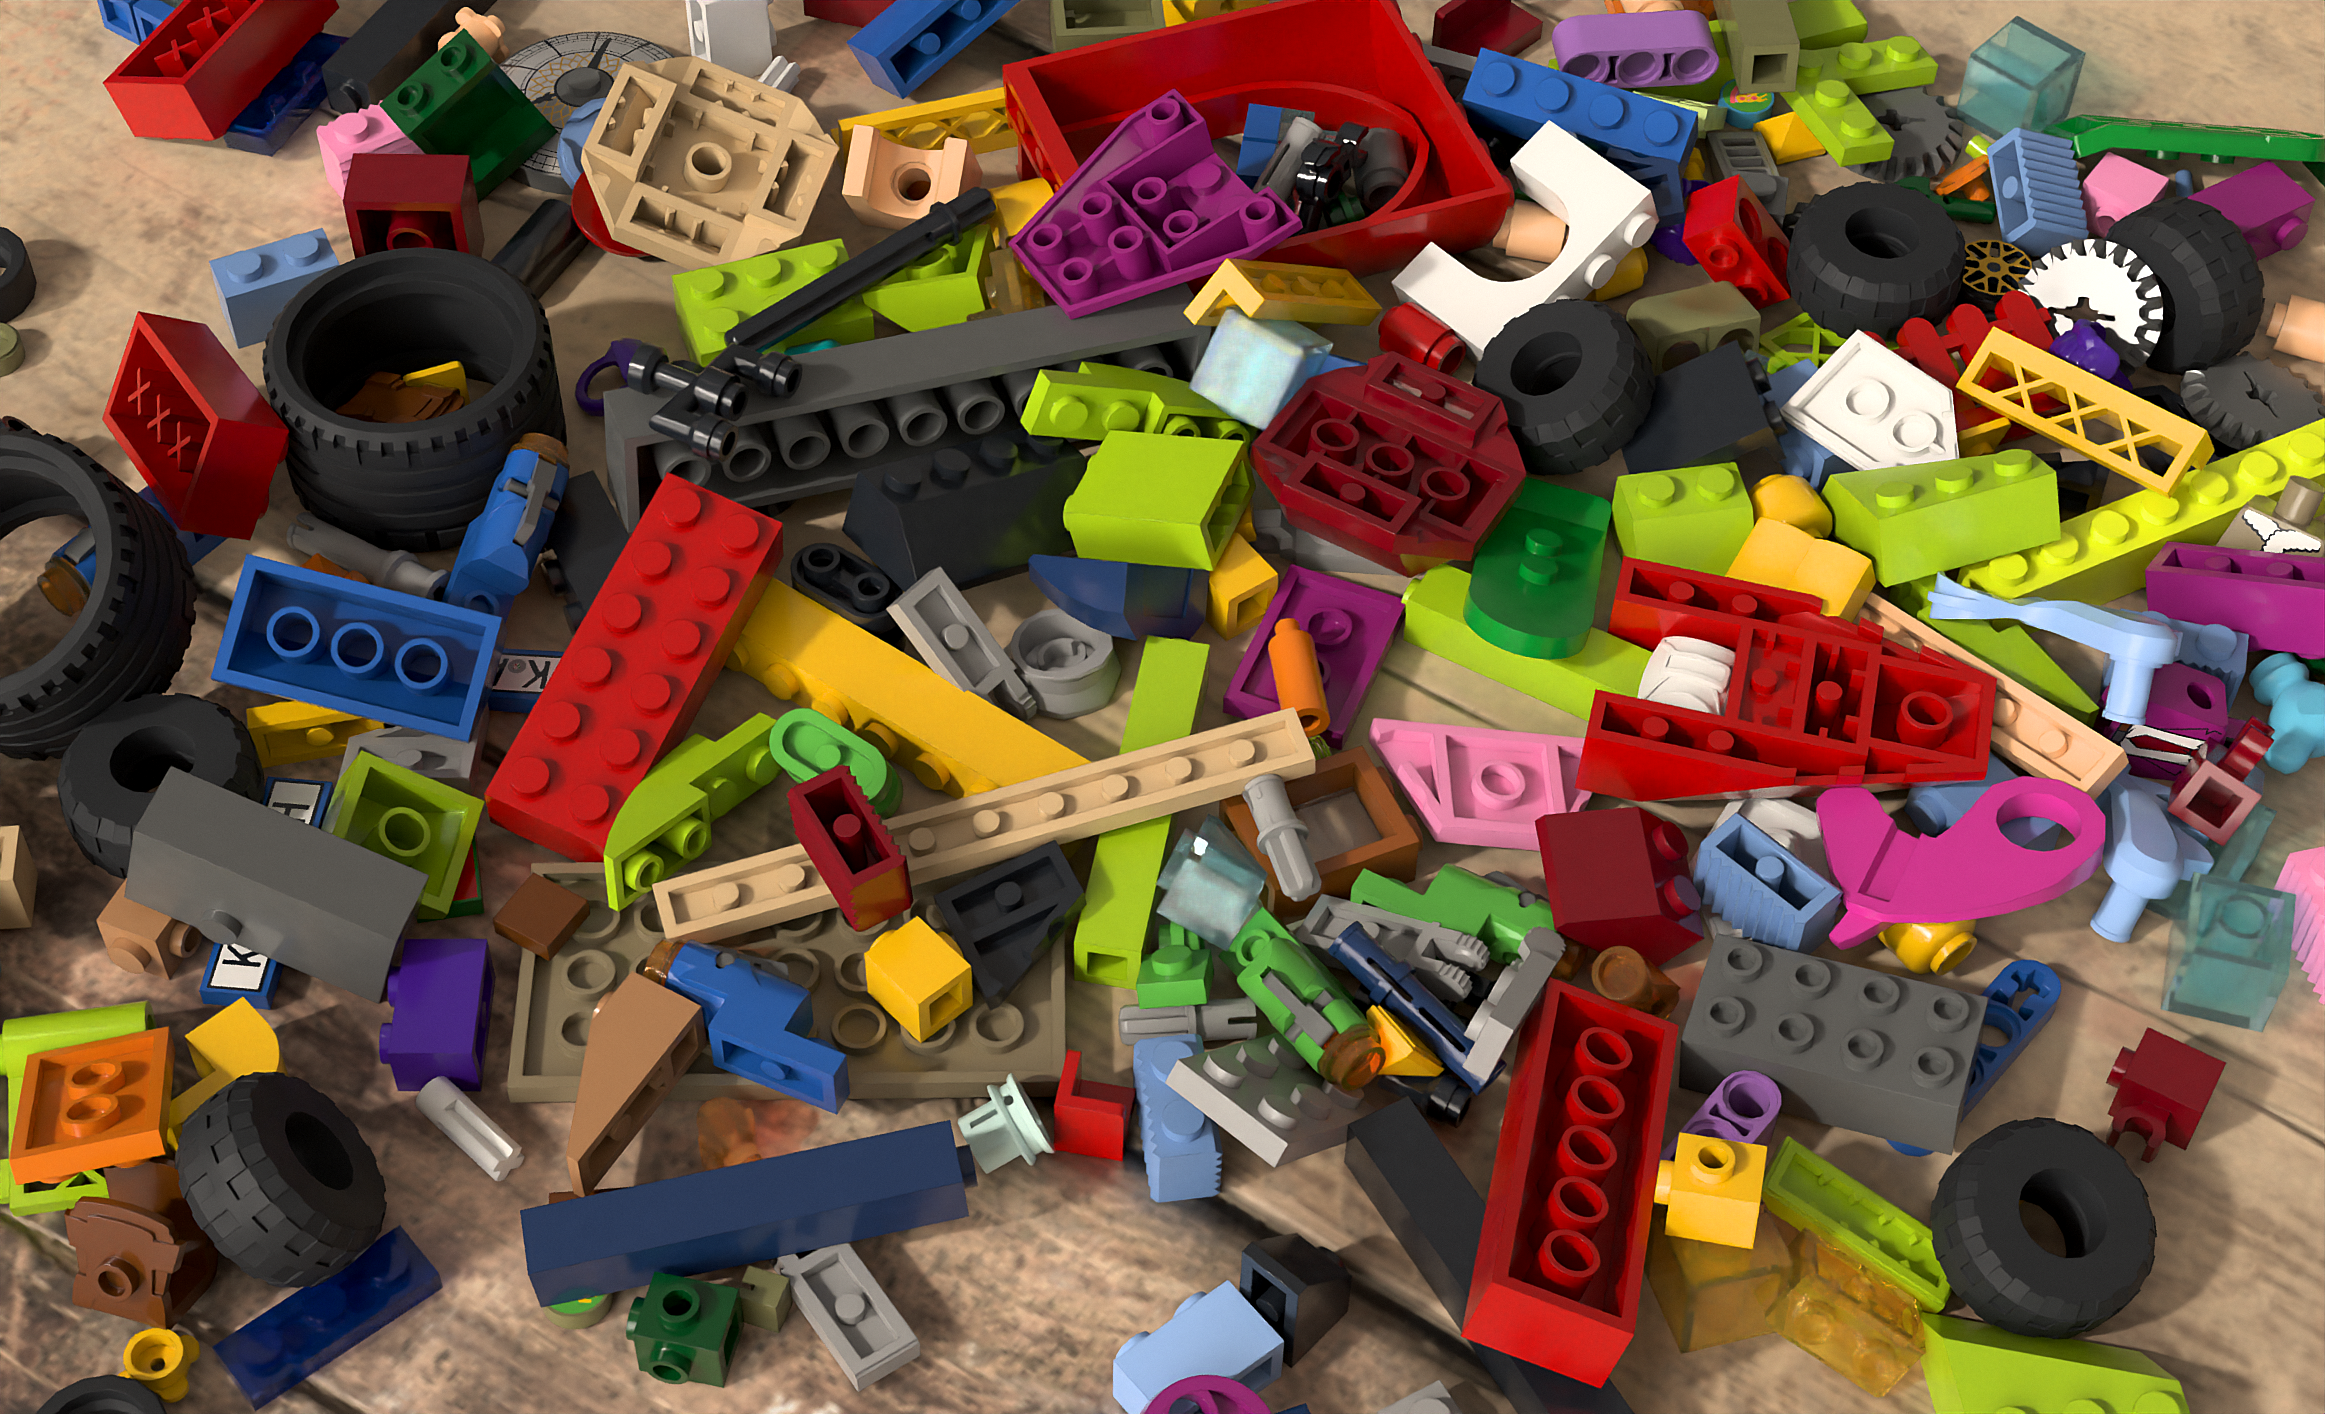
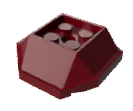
[1250,351,1527,578]

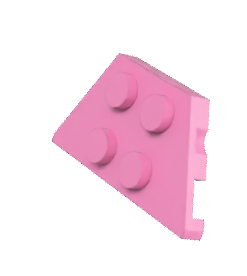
[1368,718,1593,851]

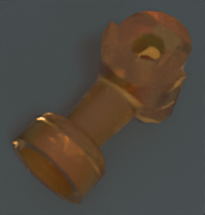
[1591,946,1681,1020]
[696,1097,763,1171]

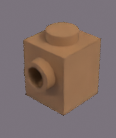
[96,878,203,980]

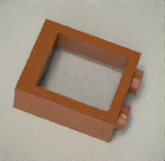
[1218,745,1423,925]

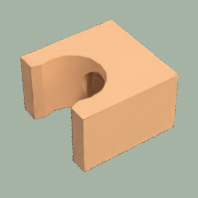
[842,124,983,230]

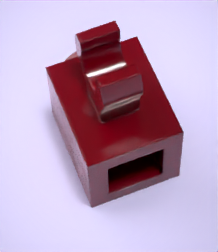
[2167,715,2275,847]
[2106,1027,2226,1163]

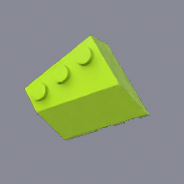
[1820,449,2061,587]
[1908,1310,2190,1414]

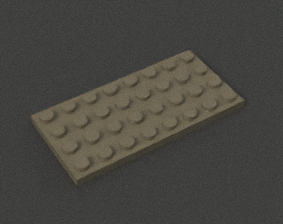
[507,858,1066,1103]

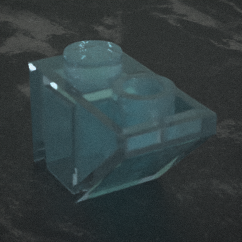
[1156,813,1268,951]

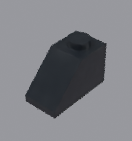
[1239,1233,1352,1368]

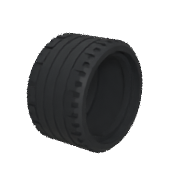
[262,247,567,552]
[0,427,197,761]

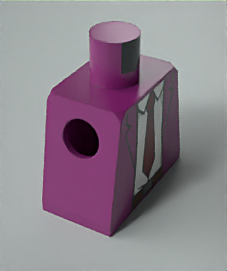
[2092,661,2247,781]

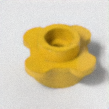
[118,1328,201,1403]

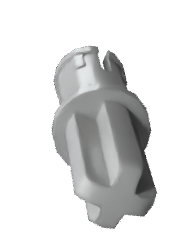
[1242,774,1321,902]
[1118,996,1257,1046]

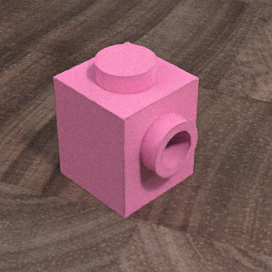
[2079,151,2170,238]

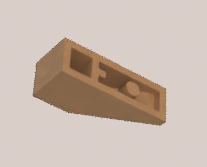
[566,971,707,1197]

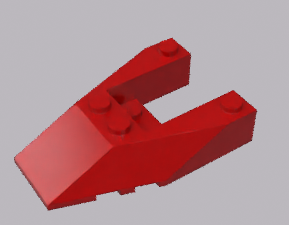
[1574,556,1997,802]

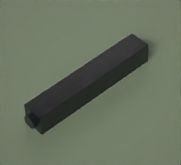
[321,0,497,115]
[1345,1096,1635,1414]

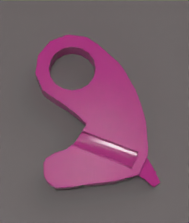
[1816,776,2106,950]

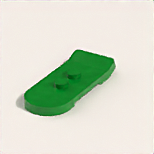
[2043,114,2325,164]
[1463,477,1612,660]

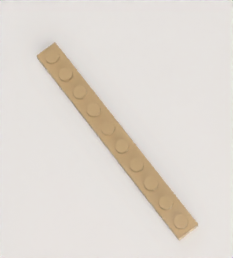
[652,707,1315,953]

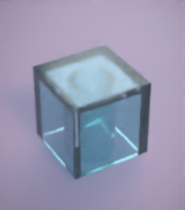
[1957,16,2086,141]
[1188,305,1334,431]
[2160,872,2296,1032]

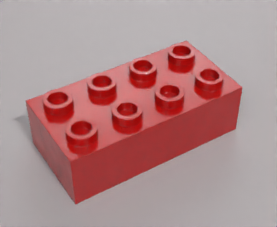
[103,0,340,141]
[102,311,289,541]

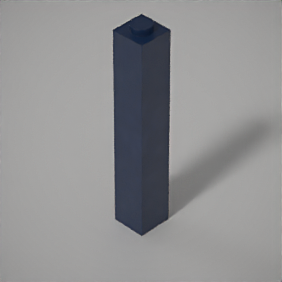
[520,1120,978,1308]

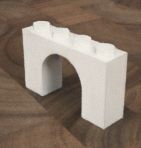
[1391,120,1659,366]

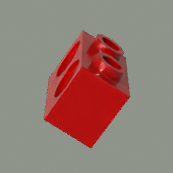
[1682,174,1791,310]

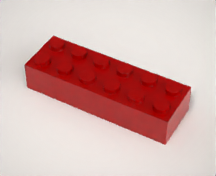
[484,472,784,862]
[1461,977,1679,1389]

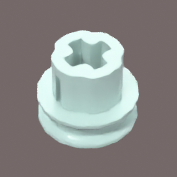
[958,1073,1056,1174]

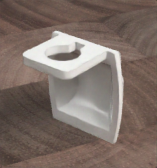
[1637,636,1735,716]

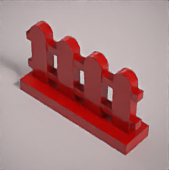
[1863,290,2072,446]

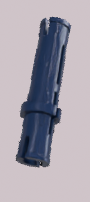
[1328,921,1507,1096]

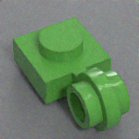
[1136,916,1214,1009]

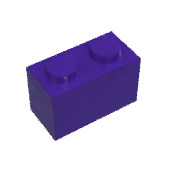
[379,939,496,1091]

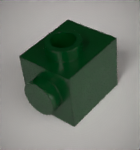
[626,1272,745,1388]

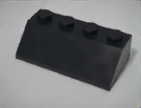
[842,427,1087,592]

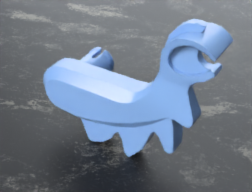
[1927,571,2183,725]
[2090,764,2214,943]

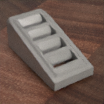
[1705,132,1779,183]

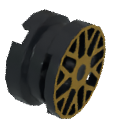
[1954,240,2032,323]

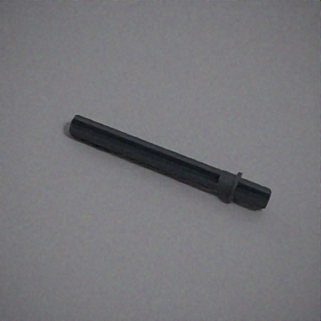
[724,187,996,353]

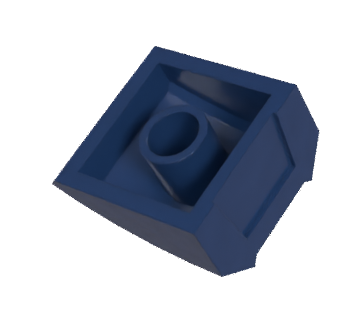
[1028,554,1210,641]

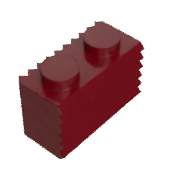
[786,765,914,932]

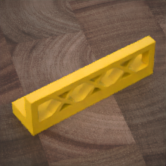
[830,87,1018,179]
[1183,258,1383,332]
[1955,326,2215,499]

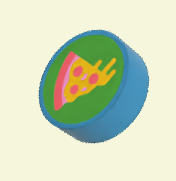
[1718,79,1775,129]

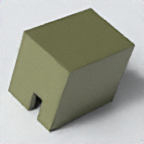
[739,1265,793,1333]

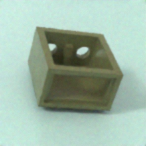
[1049,0,1166,53]

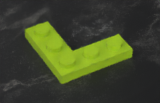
[1779,36,1939,167]

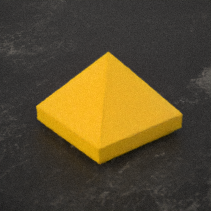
[1752,111,1826,165]
[1366,1005,1444,1077]

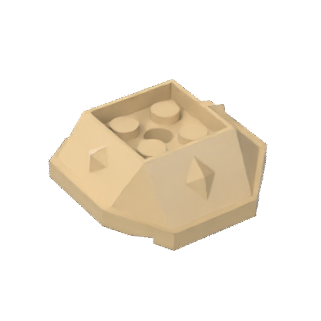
[581,56,839,271]

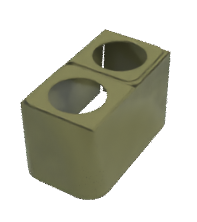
[1626,281,1761,376]

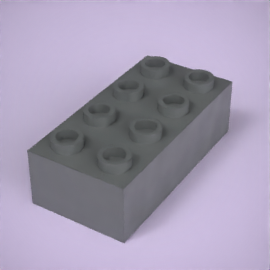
[1679,933,1989,1156]

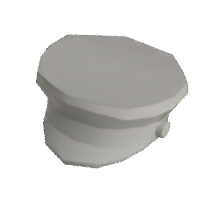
[1003,608,1122,720]

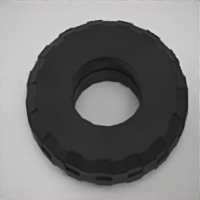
[1786,181,1967,343]
[2103,196,2265,377]
[1471,299,1655,476]
[57,692,265,880]
[175,1072,387,1288]
[1930,1117,2157,1339]

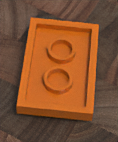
[9,1026,176,1185]

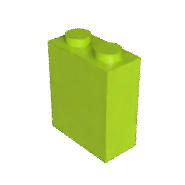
[1063,430,1256,571]

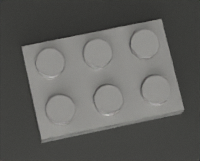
[1165,1033,1377,1168]

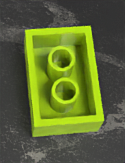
[671,238,875,368]

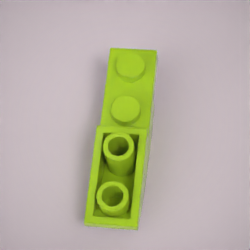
[1020,361,1264,452]
[1888,573,2100,729]
[603,712,783,912]

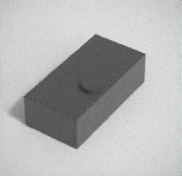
[124,766,429,1004]

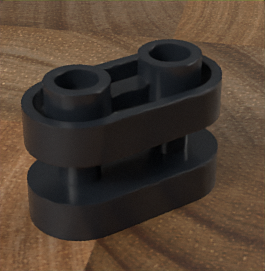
[790,543,906,652]

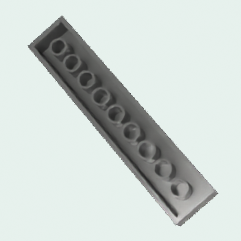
[603,282,1211,533]

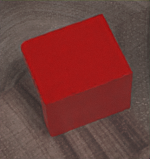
[1054,1049,1136,1161]

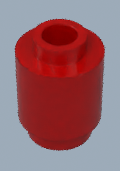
[1378,301,1467,376]

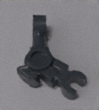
[1286,121,1369,239]

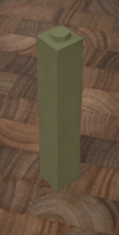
[1712,0,1800,94]

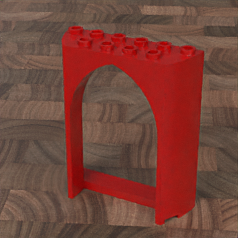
[1002,0,1515,297]

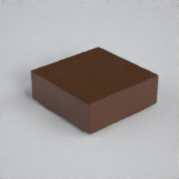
[492,872,590,961]

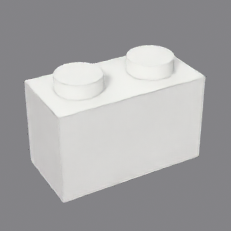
[685,0,777,78]

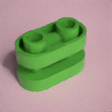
[769,708,903,820]

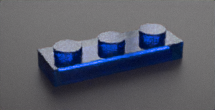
[223,32,349,157]
[212,1225,443,1412]

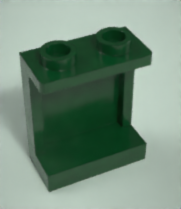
[379,28,558,204]

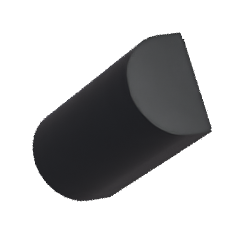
[490,199,590,301]

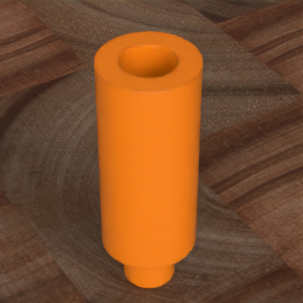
[1268,618,1330,738]

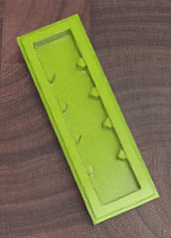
[1760,1136,1952,1314]

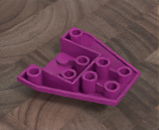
[1008,88,1303,320]

